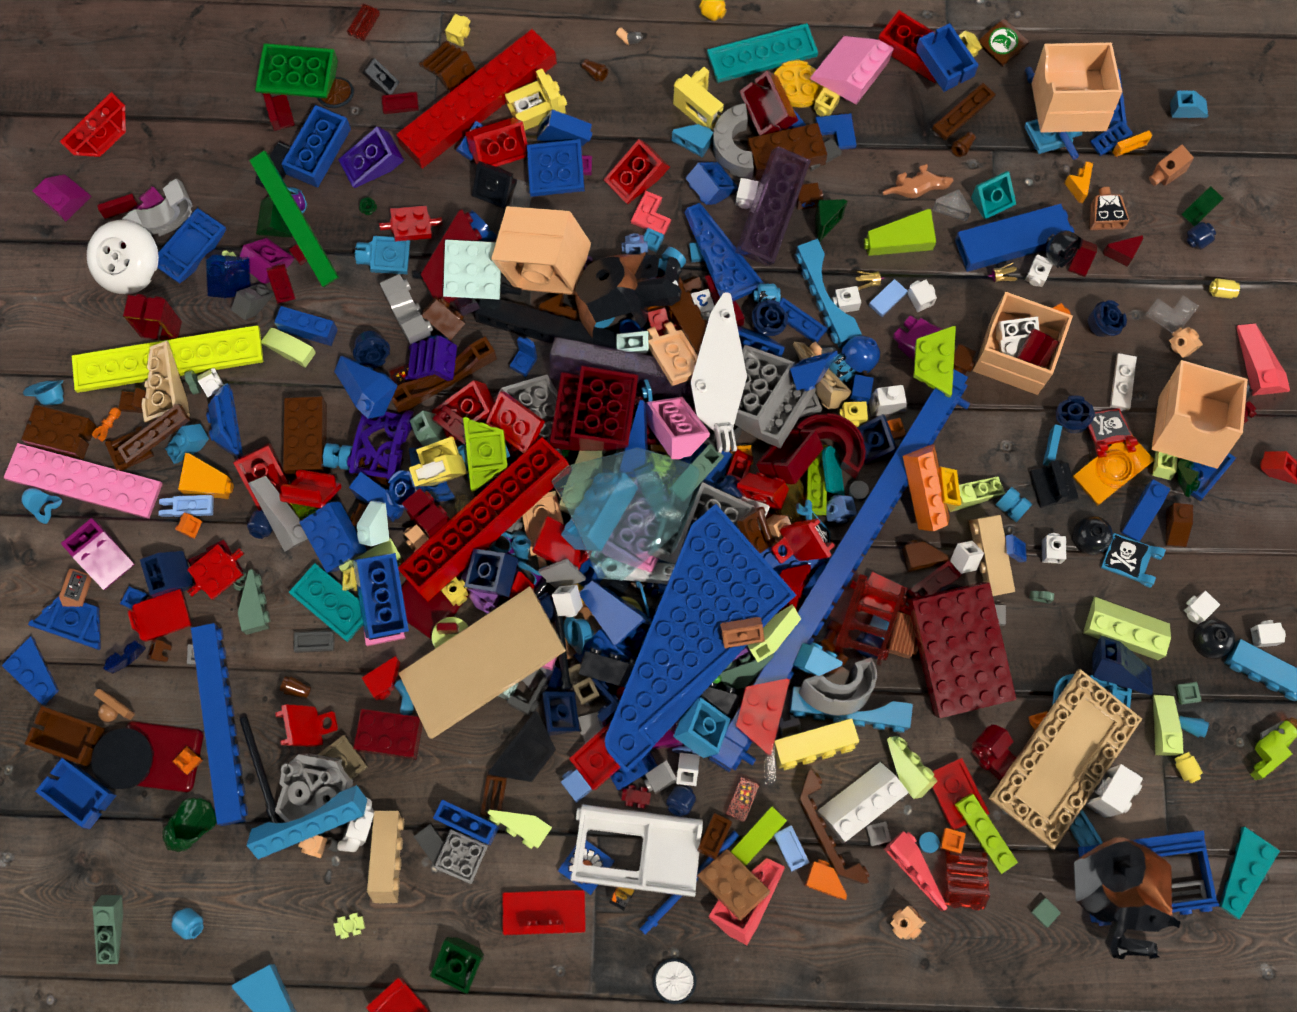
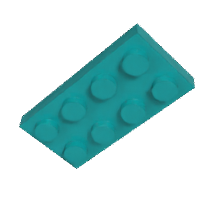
[289,563,363,642]

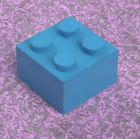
[673,697,730,758]

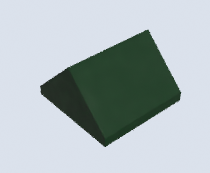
[256,196,293,238]
[815,199,847,243]

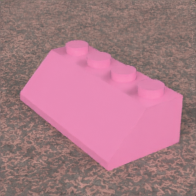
[646,397,710,459]

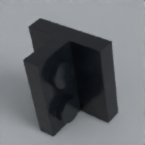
[472,162,517,208]
[1030,460,1079,508]

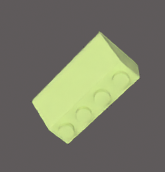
[1083,597,1171,660]

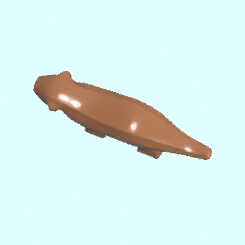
[882,164,953,198]

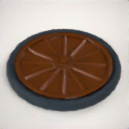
[318,77,354,108]

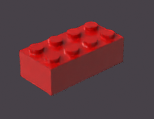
[878,10,936,83]

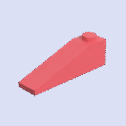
[1236,324,1290,396]
[884,831,947,911]
[709,858,785,945]

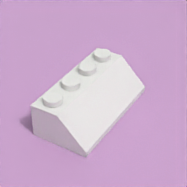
[817,762,909,844]

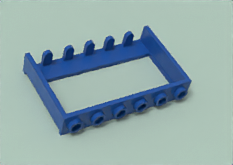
[1078,831,1219,926]

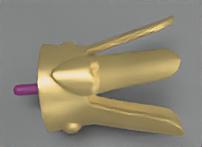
[988,262,1017,283]
[856,271,884,290]

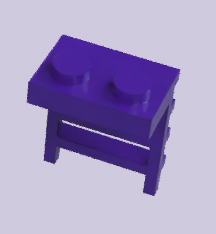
[405,336,457,381]

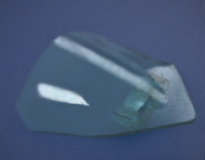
[552,448,700,580]

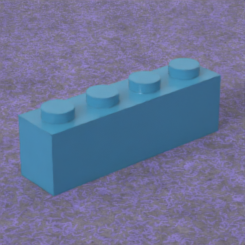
[1225,639,1297,701]

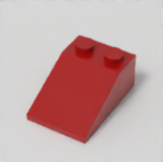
[604,139,670,204]
[432,380,495,440]
[233,443,290,510]

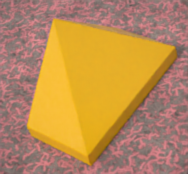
[939,467,961,506]

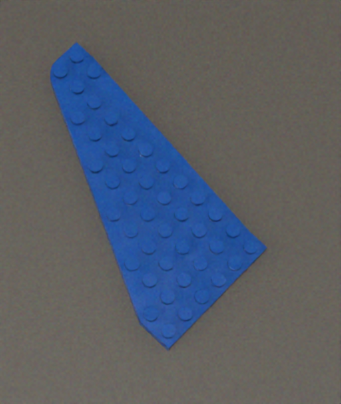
[605,504,796,773]

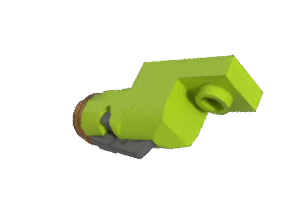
[1250,717,1297,780]

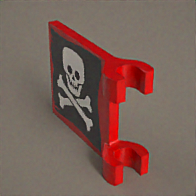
[1087,408,1138,458]

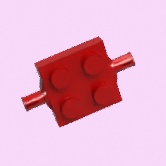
[379,206,442,242]
[187,545,245,600]
[850,572,911,623]

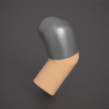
[616,28,643,45]
[809,342,838,356]

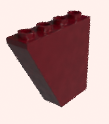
[421,210,482,303]

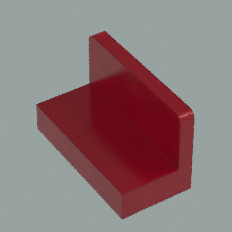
[263,93,295,131]
[1016,328,1060,368]

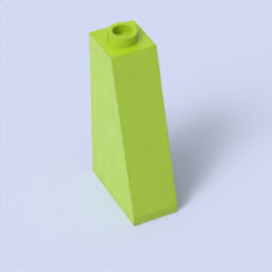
[864,209,936,256]

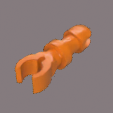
[92,407,121,442]

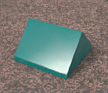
[971,171,1016,219]

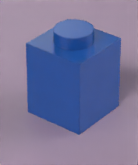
[849,374,874,404]

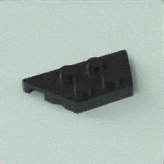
[488,711,556,783]

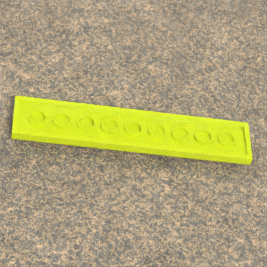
[72,325,264,393]

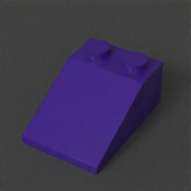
[338,126,404,188]

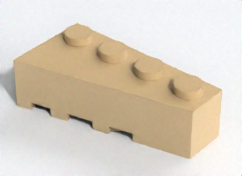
[968,515,1015,596]
[367,811,404,903]

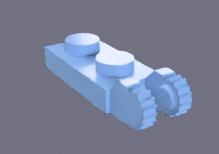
[159,495,214,517]

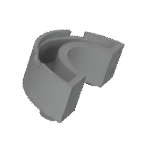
[713,103,754,178]
[122,178,193,236]
[380,274,433,345]
[799,658,877,716]

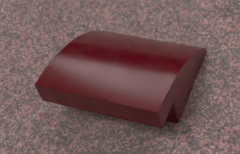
[550,366,638,451]

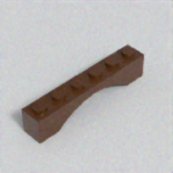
[391,336,497,413]

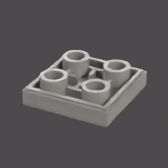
[434,830,488,884]

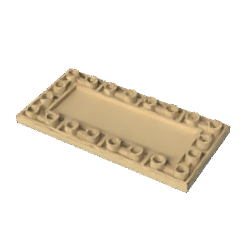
[399,587,566,739]
[989,669,1142,849]

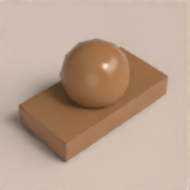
[94,689,135,722]

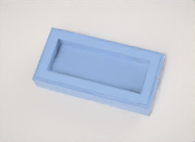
[869,279,908,317]
[774,825,810,872]

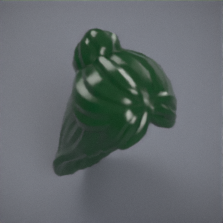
[162,798,216,852]

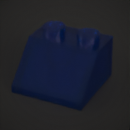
[206,255,251,298]

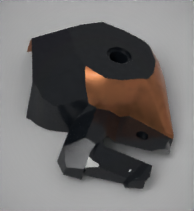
[575,252,682,337]

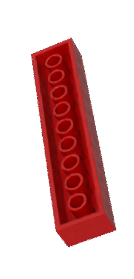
[396,29,557,169]
[398,437,572,602]

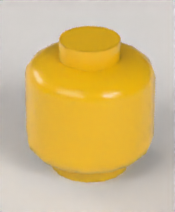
[700,0,727,21]

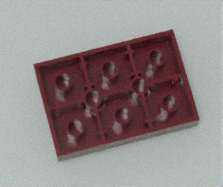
[907,582,1017,718]

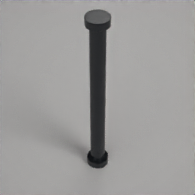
[550,595,573,690]

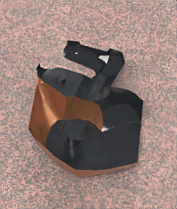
[1074,837,1180,960]

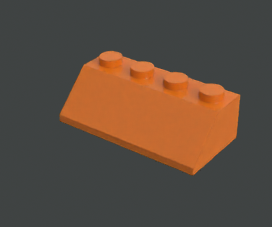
[903,444,950,531]

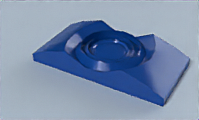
[157,208,226,284]

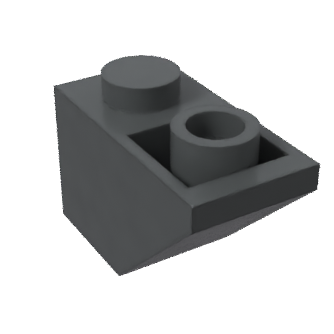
[231,283,274,320]

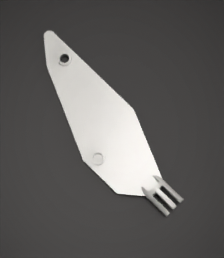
[691,292,747,453]

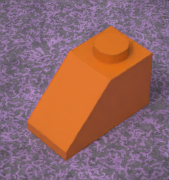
[805,859,847,900]

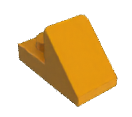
[1064,162,1093,203]

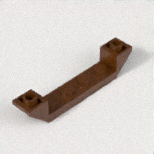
[798,770,870,885]

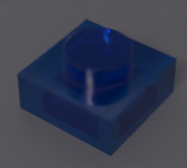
[548,667,563,691]

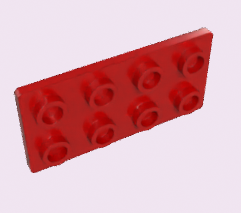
[503,890,586,935]

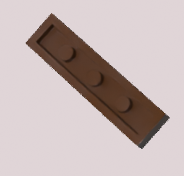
[933,83,996,141]
[118,404,190,465]

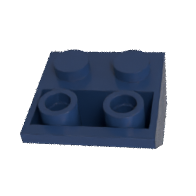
[140,551,194,598]

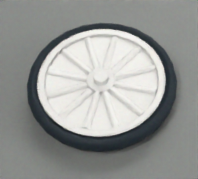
[653,958,697,1004]

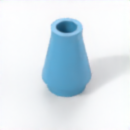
[512,535,531,562]
[1179,716,1209,738]

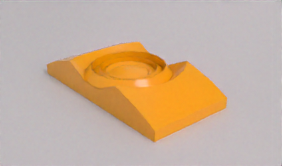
[1073,435,1155,506]

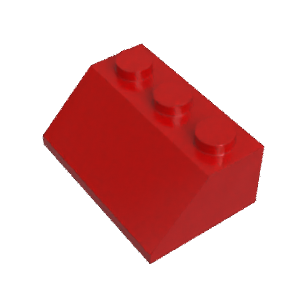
[465,117,528,167]

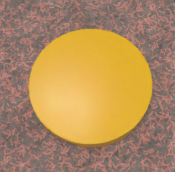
[774,60,824,108]

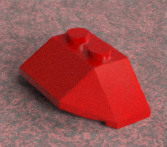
[60,92,126,157]

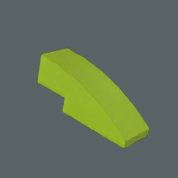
[731,807,787,866]

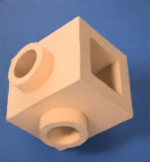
[1169,327,1203,358]
[890,906,926,939]

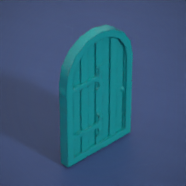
[822,446,845,496]

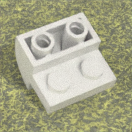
[996,317,1039,357]

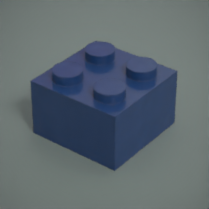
[464,549,518,597]

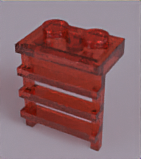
[943,850,990,910]

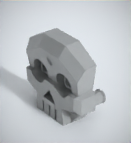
[275,753,353,822]

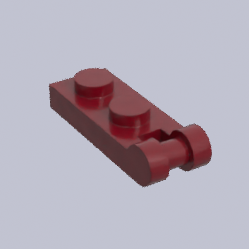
[432,405,466,446]
[906,560,962,598]

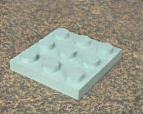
[443,240,501,299]

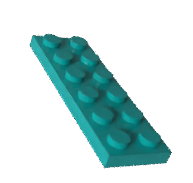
[707,23,818,83]

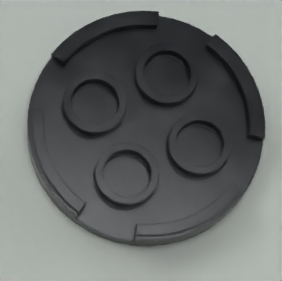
[91,728,154,789]

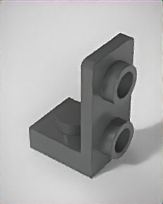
[507,677,549,716]

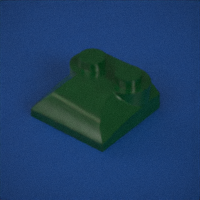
[430,937,484,994]

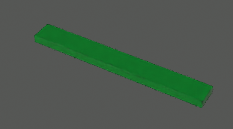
[249,151,339,287]

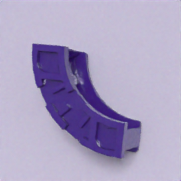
[347,410,414,479]

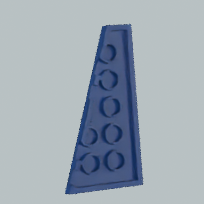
[684,203,764,302]

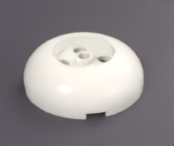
[87,220,158,294]

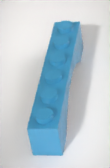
[795,239,862,349]
[789,686,913,733]
[247,785,367,859]

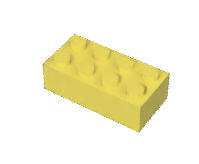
[772,719,859,771]

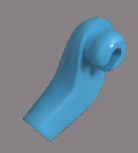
[394,679,414,716]

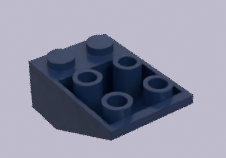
[1092,636,1153,695]

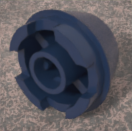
[752,300,788,336]
[1088,300,1127,337]
[353,331,390,368]
[1056,395,1095,434]

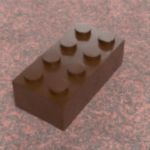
[747,123,827,180]
[283,397,327,477]

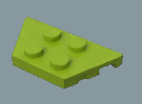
[913,326,956,398]
[463,417,508,491]

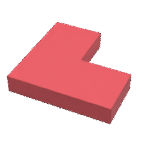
[631,191,671,236]

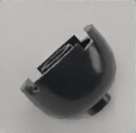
[1046,230,1083,268]
[1072,516,1113,556]
[1193,620,1236,659]

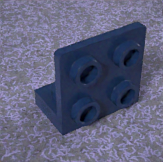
[592,678,620,729]

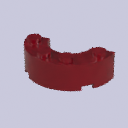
[796,413,866,479]
[971,724,1017,783]

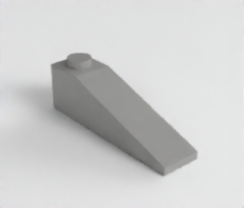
[248,476,308,552]

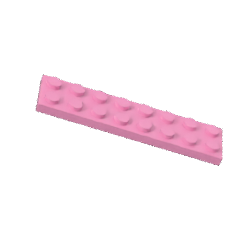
[4,443,162,519]

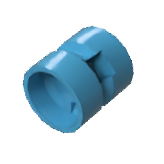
[658,247,686,277]
[323,443,353,470]
[996,487,1032,522]

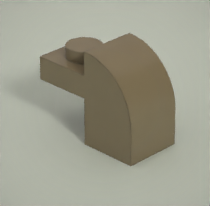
[569,663,600,705]

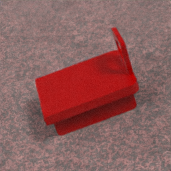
[279,470,342,509]
[532,516,592,570]
[771,519,835,564]
[127,589,192,642]
[275,704,338,747]

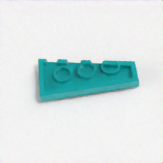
[1219,827,1280,919]

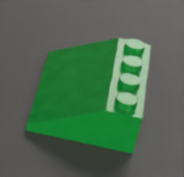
[255,44,338,98]

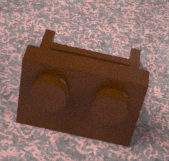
[419,41,477,92]

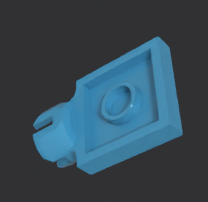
[1025,119,1082,154]
[355,236,410,275]

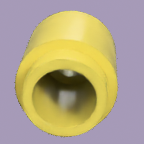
[1209,278,1240,299]
[1174,752,1203,784]

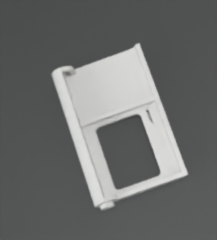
[571,804,703,897]

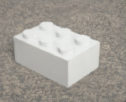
[1085,764,1143,818]

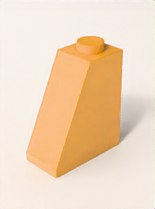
[178,453,234,499]

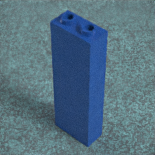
[955,204,1074,272]

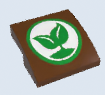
[979,19,1029,66]

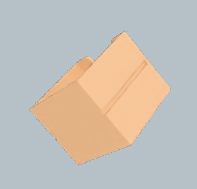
[1032,43,1122,132]
[491,206,591,295]
[972,292,1073,395]
[1152,360,1248,469]

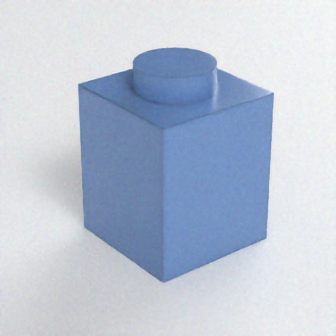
[561,769,592,803]

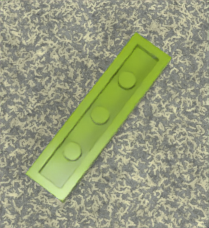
[807,445,828,515]
[954,793,1018,874]

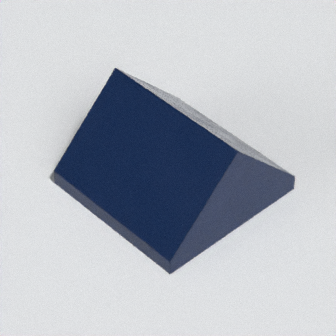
[858,414,897,464]
[543,692,580,736]

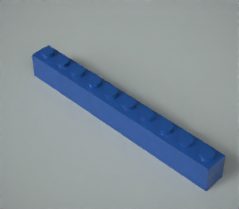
[191,623,248,826]

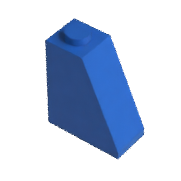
[537,109,592,146]
[349,472,404,522]

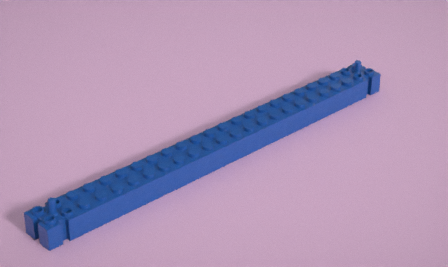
[709,369,970,773]

